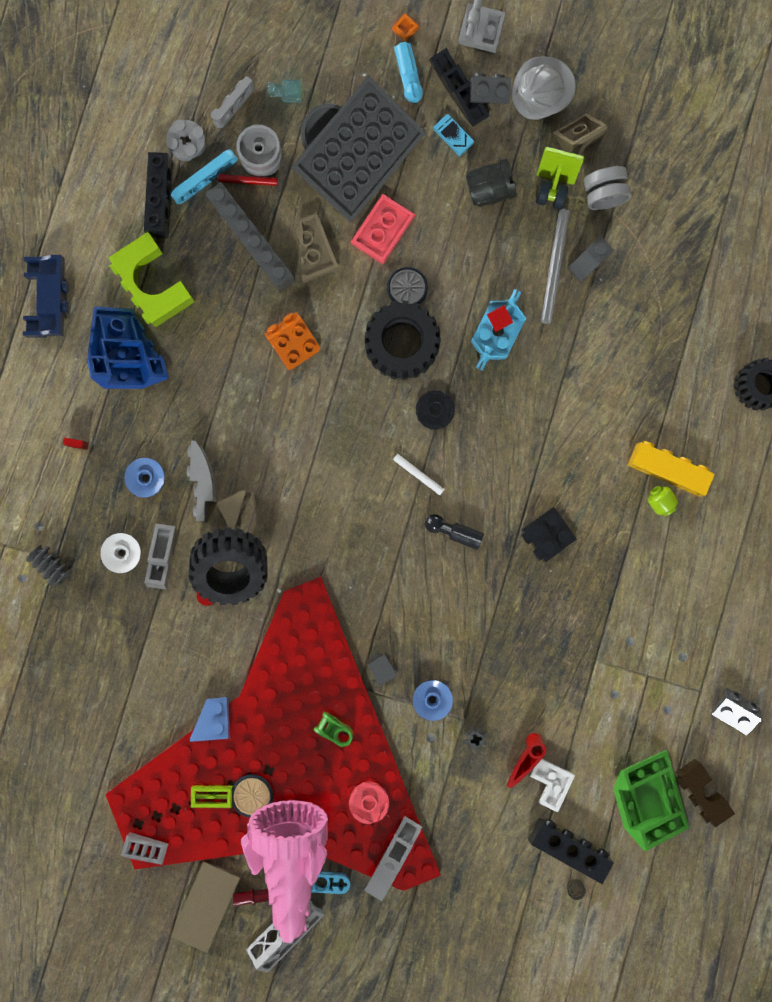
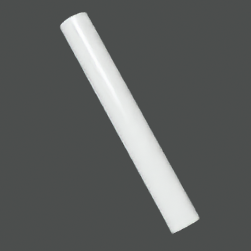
[393,454,445,495]

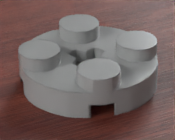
[166,120,206,161]

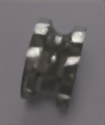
[567,879,586,900]

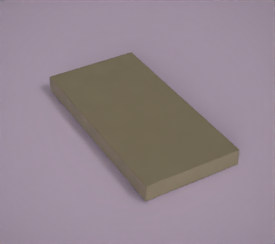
[171,860,241,953]

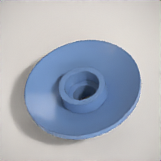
[124,458,165,497]
[413,680,453,721]

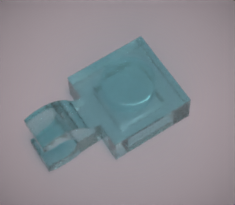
[268,80,302,103]

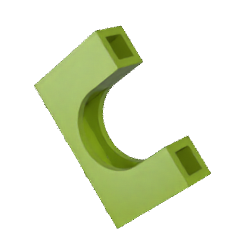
[108,232,195,327]

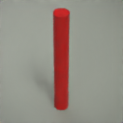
[218,174,278,186]

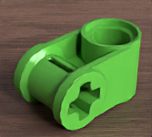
[313,712,354,747]

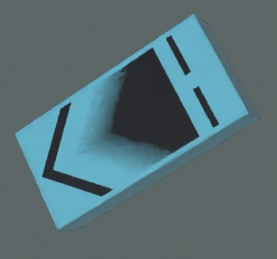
[433,114,474,157]

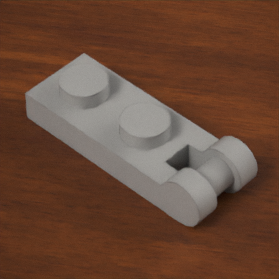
[211,76,255,128]

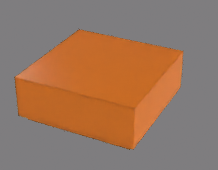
[392,13,419,42]

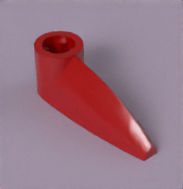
[506,733,546,788]

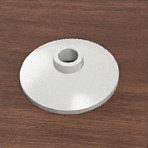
[101,533,141,573]

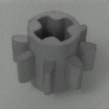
[463,725,488,751]

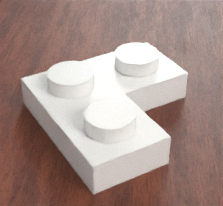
[529,759,575,812]

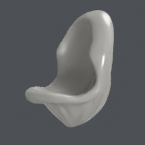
[512,56,576,120]

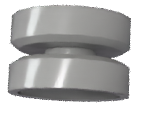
[237,125,282,177]
[583,166,632,210]

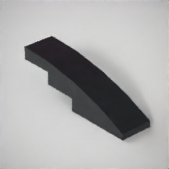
[429,48,489,127]

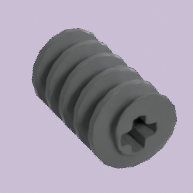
[26,545,72,588]

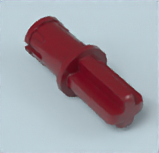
[233,889,269,907]

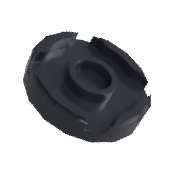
[416,390,455,430]

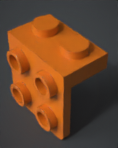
[264,312,320,370]

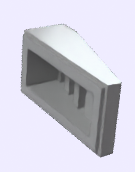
[121,832,169,865]

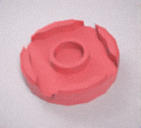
[349,782,389,824]

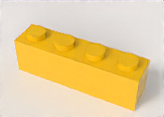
[627,441,715,497]

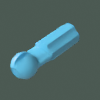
[394,42,423,103]

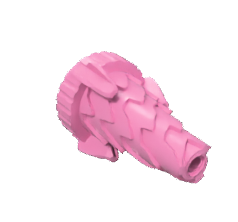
[241,800,328,943]

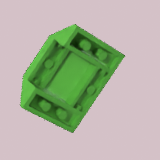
[613,750,689,851]

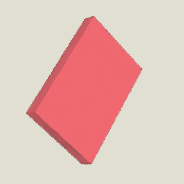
[351,194,415,265]

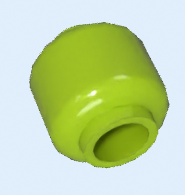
[648,486,678,516]

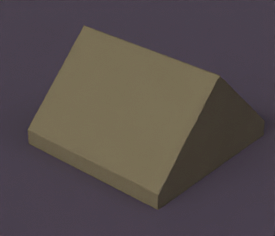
[553,113,607,154]
[217,490,251,530]

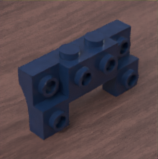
[23,255,69,338]

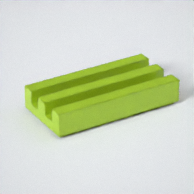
[191,785,233,808]

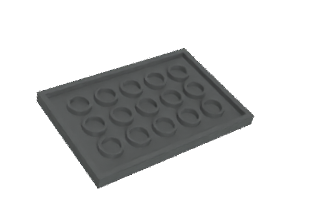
[291,75,426,223]

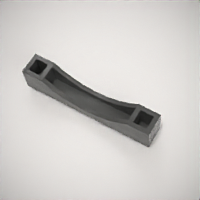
[205,182,295,293]

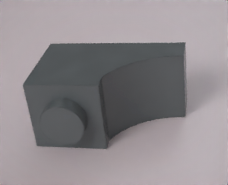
[567,236,614,283]

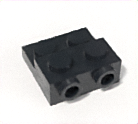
[521,507,577,562]

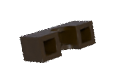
[675,759,735,828]

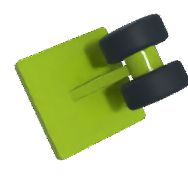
[536,147,584,210]

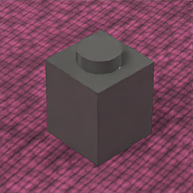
[368,652,397,686]

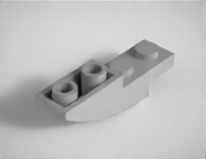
[187,441,216,522]
[364,816,422,901]

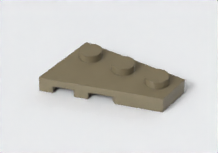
[299,213,339,283]

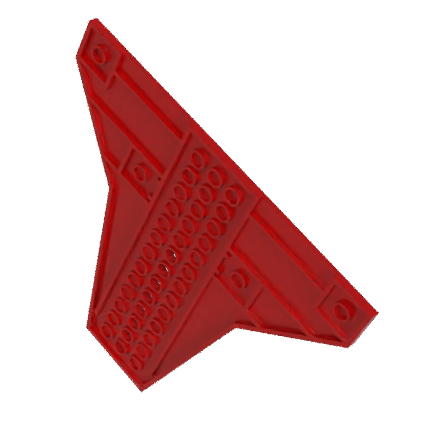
[105,577,441,891]

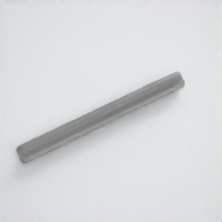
[541,209,570,324]

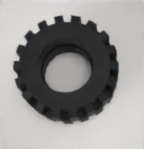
[734,358,772,411]

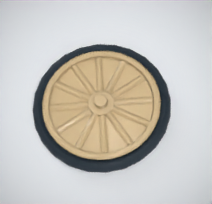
[232,775,273,818]

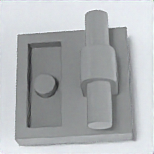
[458,0,506,53]

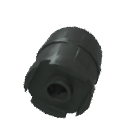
[466,158,517,207]

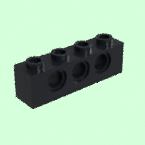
[143,152,173,238]
[528,818,614,885]

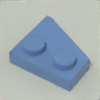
[190,697,230,742]

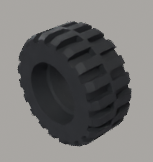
[364,300,441,380]
[189,527,268,605]

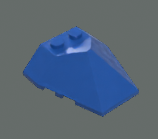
[87,307,169,389]

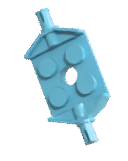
[471,289,526,371]

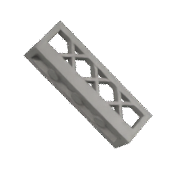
[246,900,325,973]

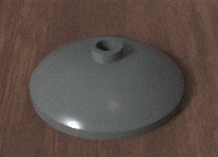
[300,104,341,150]

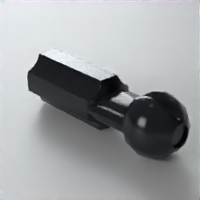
[425,514,484,550]

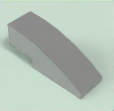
[144,524,176,590]

